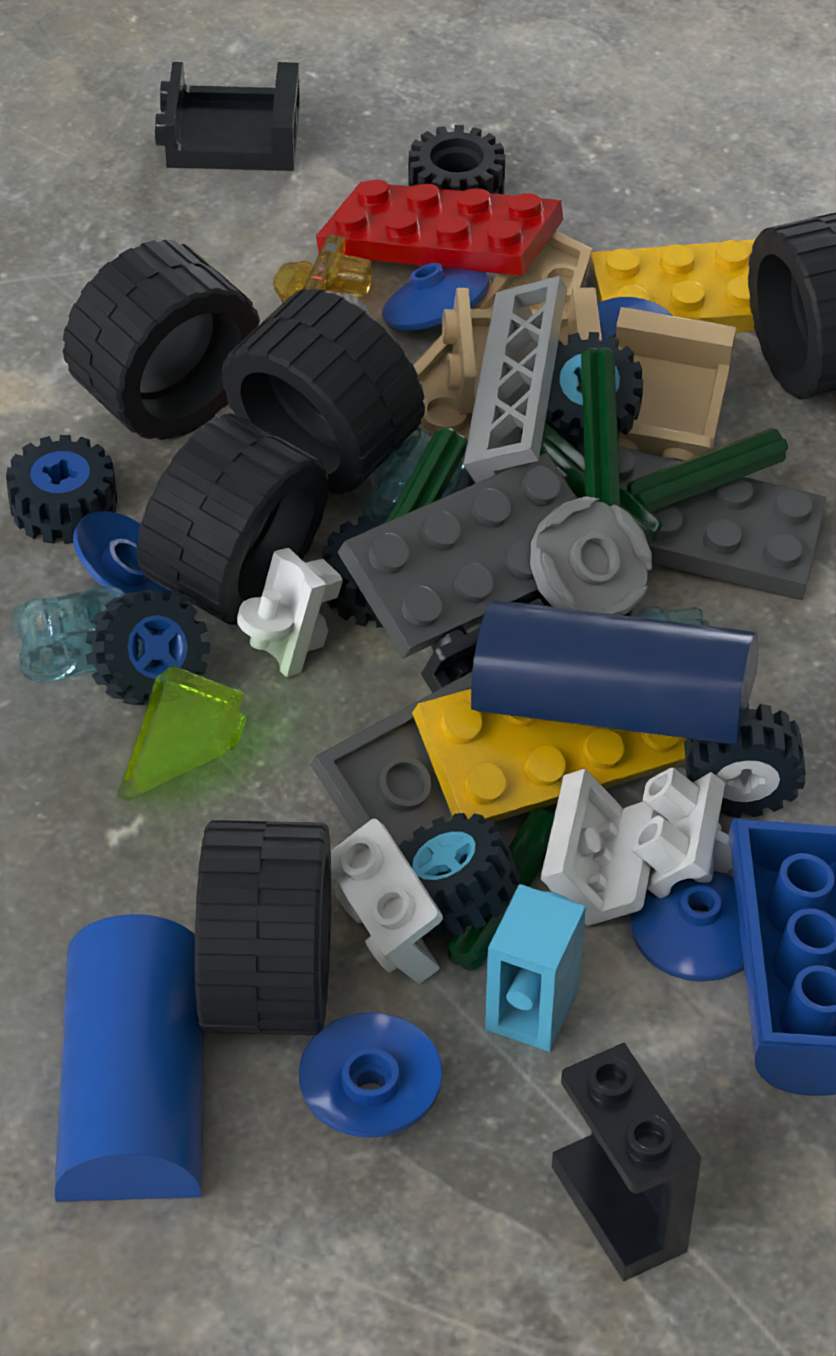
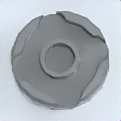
[530,497,652,616]

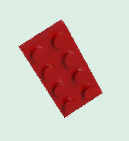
[316,179,564,276]

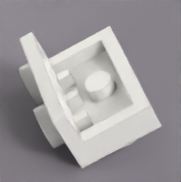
[540,768,661,926]
[331,819,443,985]

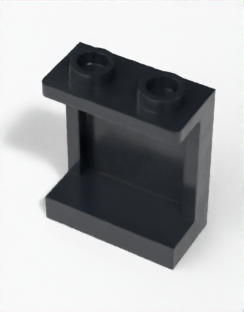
[155,62,300,171]
[552,1042,701,1282]

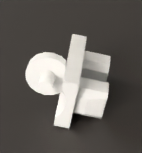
[237,548,343,678]
[632,767,733,898]

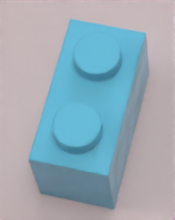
[485,884,586,1052]

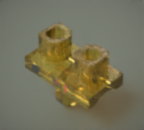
[273,234,371,303]

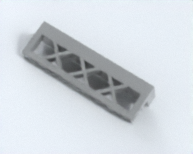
[463,276,567,483]

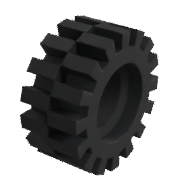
[408,125,506,195]

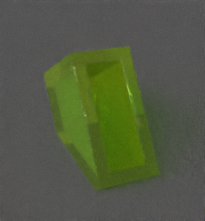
[116,666,246,801]

